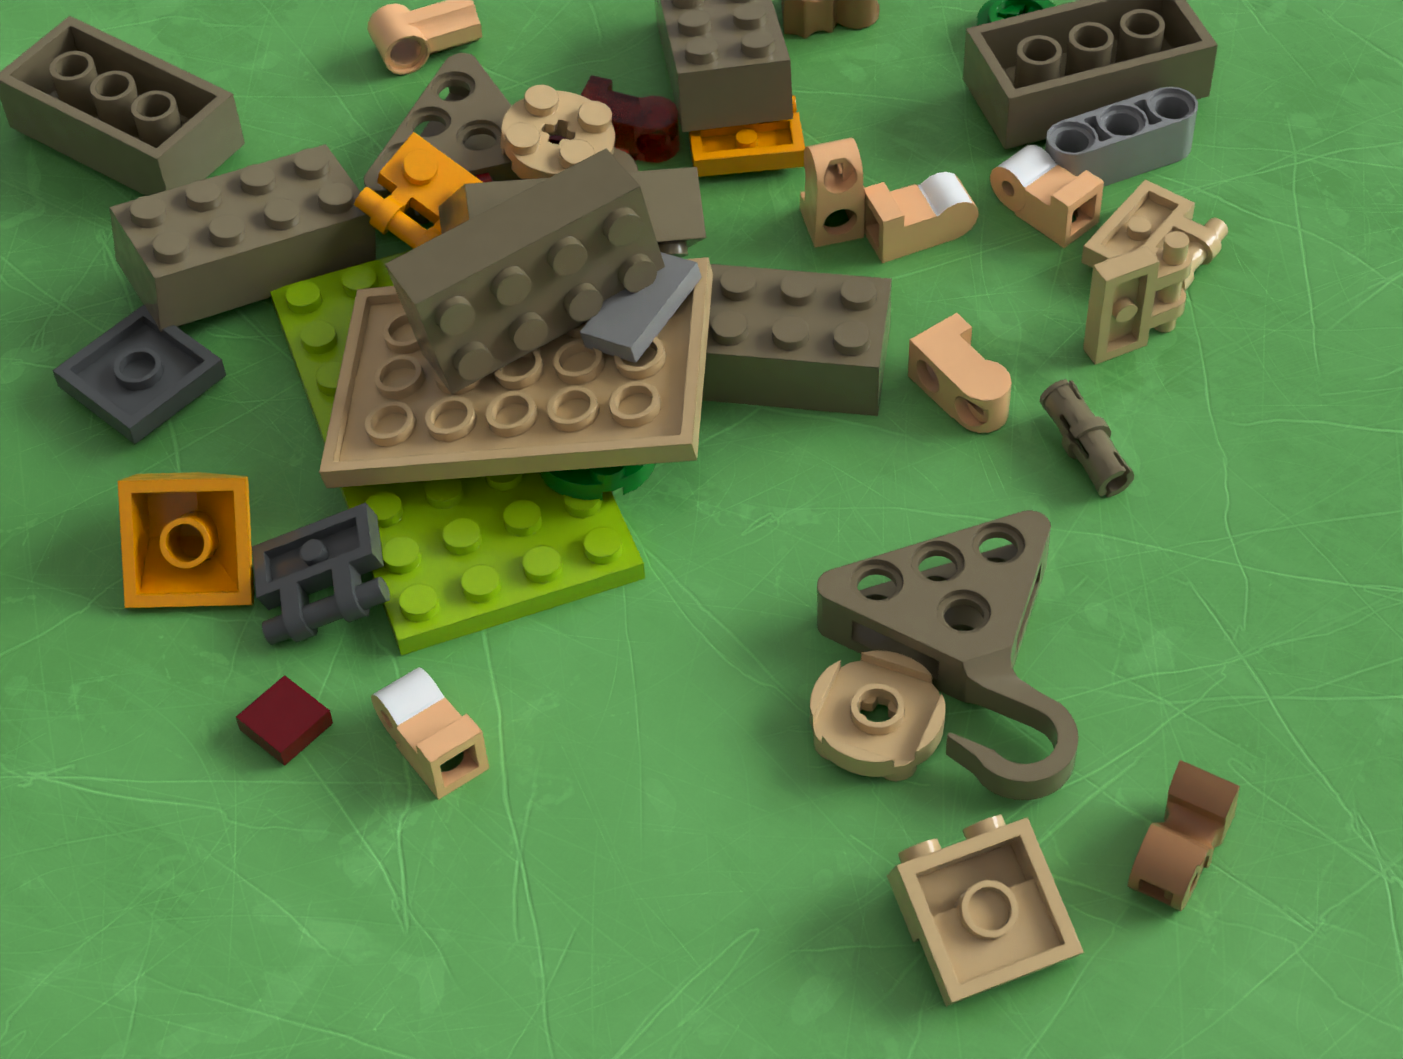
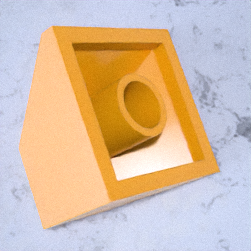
[118,472,254,608]

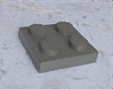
[53,305,226,444]

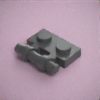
[252,503,390,645]

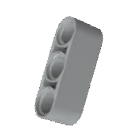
[1045,87,1198,187]

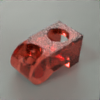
[581,75,680,163]

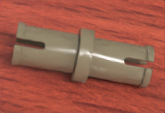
[1039,379,1135,497]

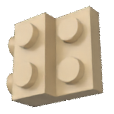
[887,815,1084,1006]

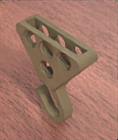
[364,53,638,232]
[817,510,1078,800]

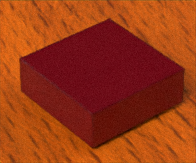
[236,675,333,766]

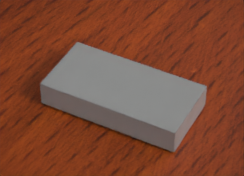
[580,252,702,363]

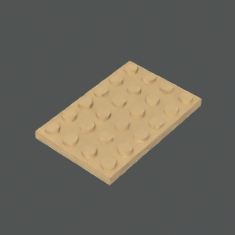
[319,257,713,488]

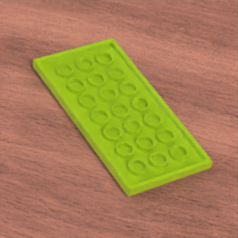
[270,250,645,656]

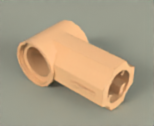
[368,0,482,75]

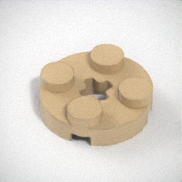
[500,84,615,180]
[810,650,946,781]

